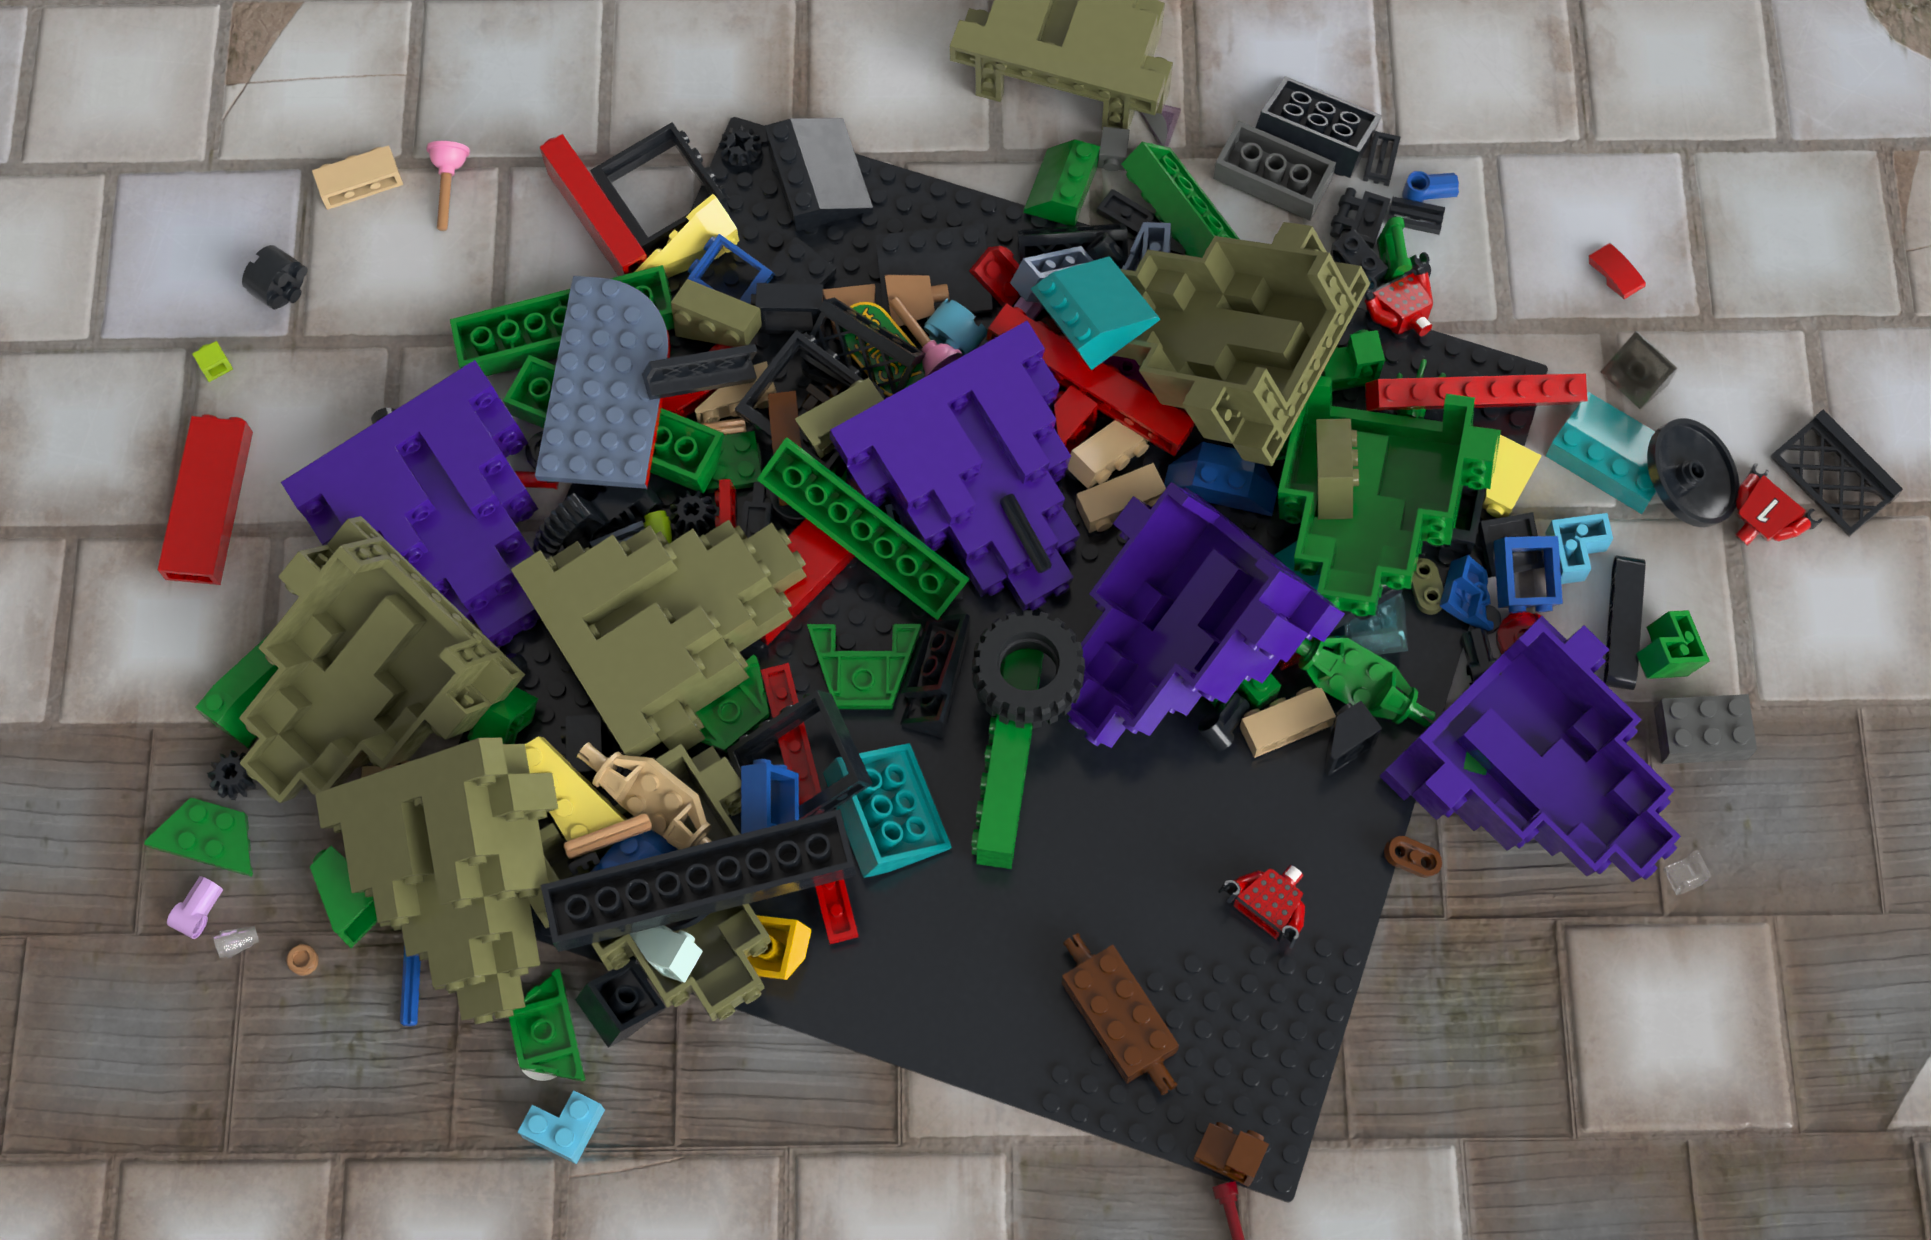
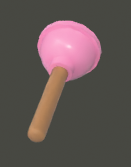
[426,141,470,231]
[890,297,963,377]

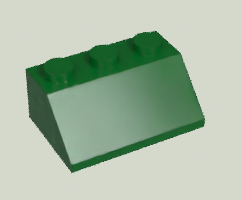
[1023,139,1100,227]

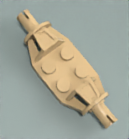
[577,742,712,849]

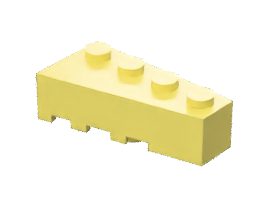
[525,736,628,842]

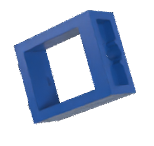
[688,234,775,304]
[1494,536,1563,613]
[741,759,799,834]

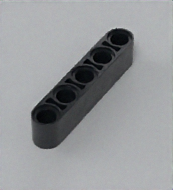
[1603,555,1646,690]

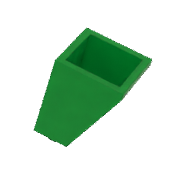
[310,846,377,948]

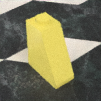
[1482,435,1542,518]

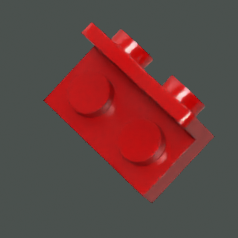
[969,246,1020,307]

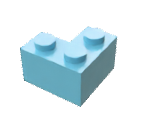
[1545,513,1613,584]
[518,1090,605,1164]

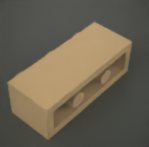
[312,145,403,210]
[1068,420,1149,489]
[1076,463,1166,533]
[1240,687,1336,758]

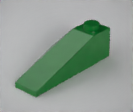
[195,634,279,749]

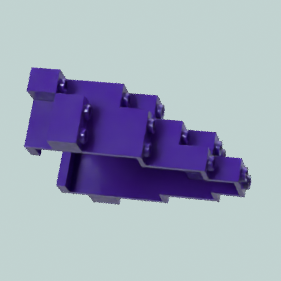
[830,321,1080,611]
[281,360,541,647]
[1067,482,1345,748]
[1380,616,1681,882]

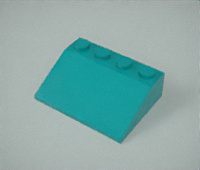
[1031,256,1160,370]
[1546,392,1656,514]
[823,743,952,878]

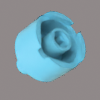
[924,298,988,356]

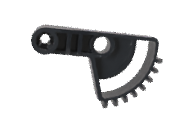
[532,485,664,558]

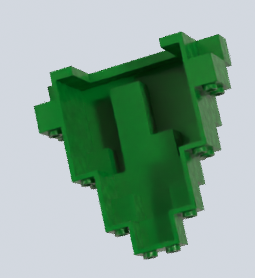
[1276,376,1501,616]

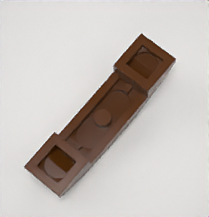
[768,391,802,506]

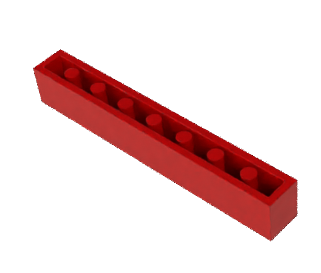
[986,303,1195,456]
[1365,373,1588,411]

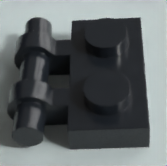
[1330,187,1391,249]

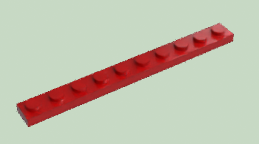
[761,663,859,944]

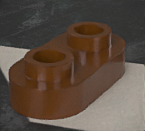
[1384,836,1442,878]

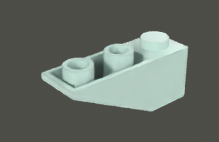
[630,925,703,983]

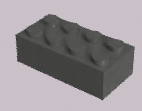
[1213,121,1336,221]

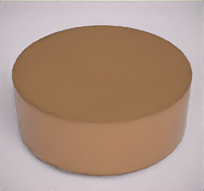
[287,944,319,976]

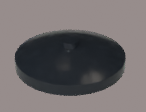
[1647,418,1740,528]

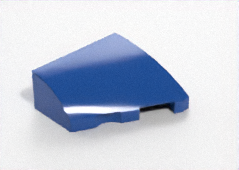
[1440,555,1494,631]

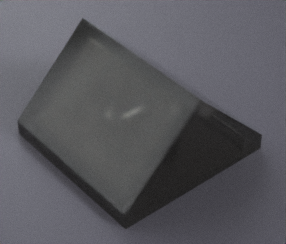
[1600,331,1678,409]

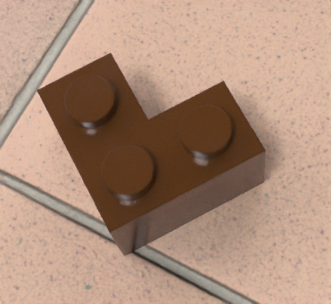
[1193,1122,1269,1187]

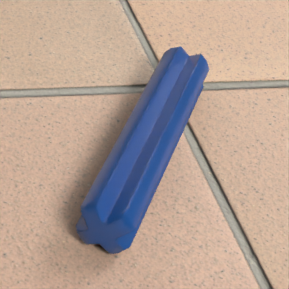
[400,945,421,1026]

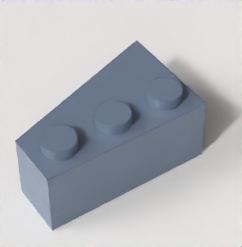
[1122,222,1171,271]
[1010,246,1094,303]

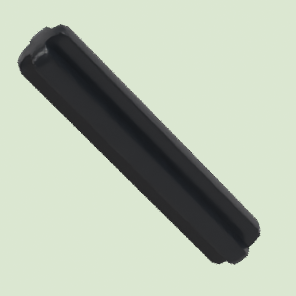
[1000,494,1052,573]

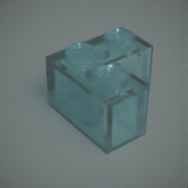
[1344,592,1408,655]

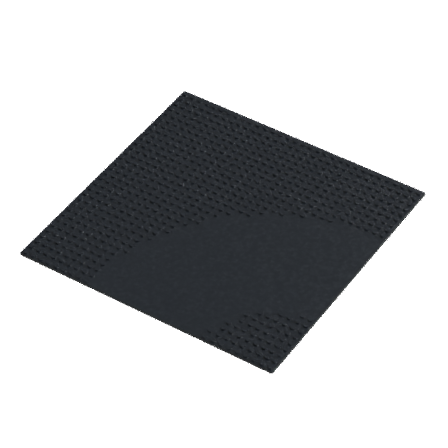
[458,117,1548,1203]

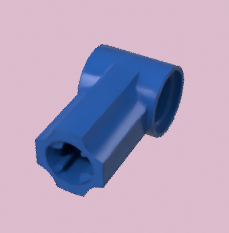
[1402,171,1459,202]

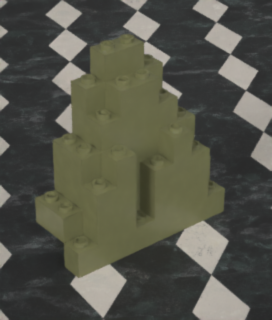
[949,0,1173,130]
[1113,222,1370,466]
[239,516,525,803]
[511,520,807,757]
[315,738,558,1024]
[529,744,771,1021]

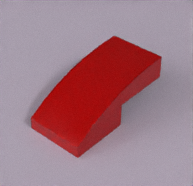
[1588,243,1646,299]

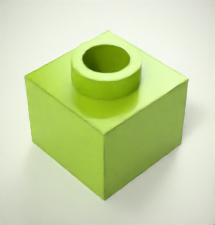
[192,341,233,382]

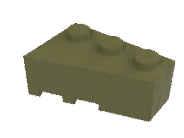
[671,279,762,347]
[795,378,884,459]
[1316,419,1359,519]

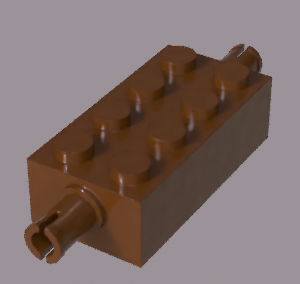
[1061,933,1179,1095]

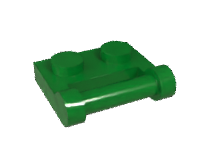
[1377,217,1412,285]

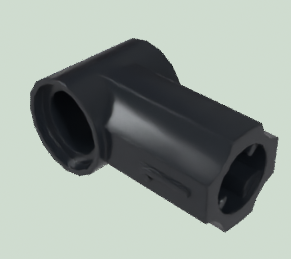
[1461,628,1501,686]
[1197,693,1250,752]

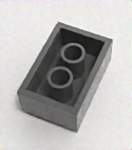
[1654,694,1757,764]

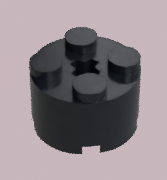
[242,245,308,310]

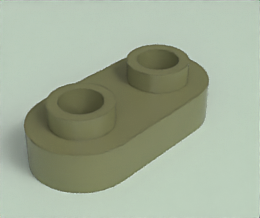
[1411,558,1444,615]

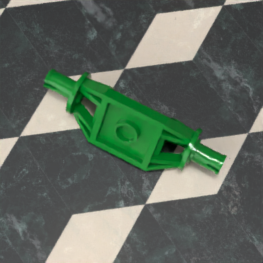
[1295,635,1436,728]

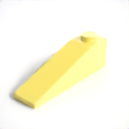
[635,194,739,278]

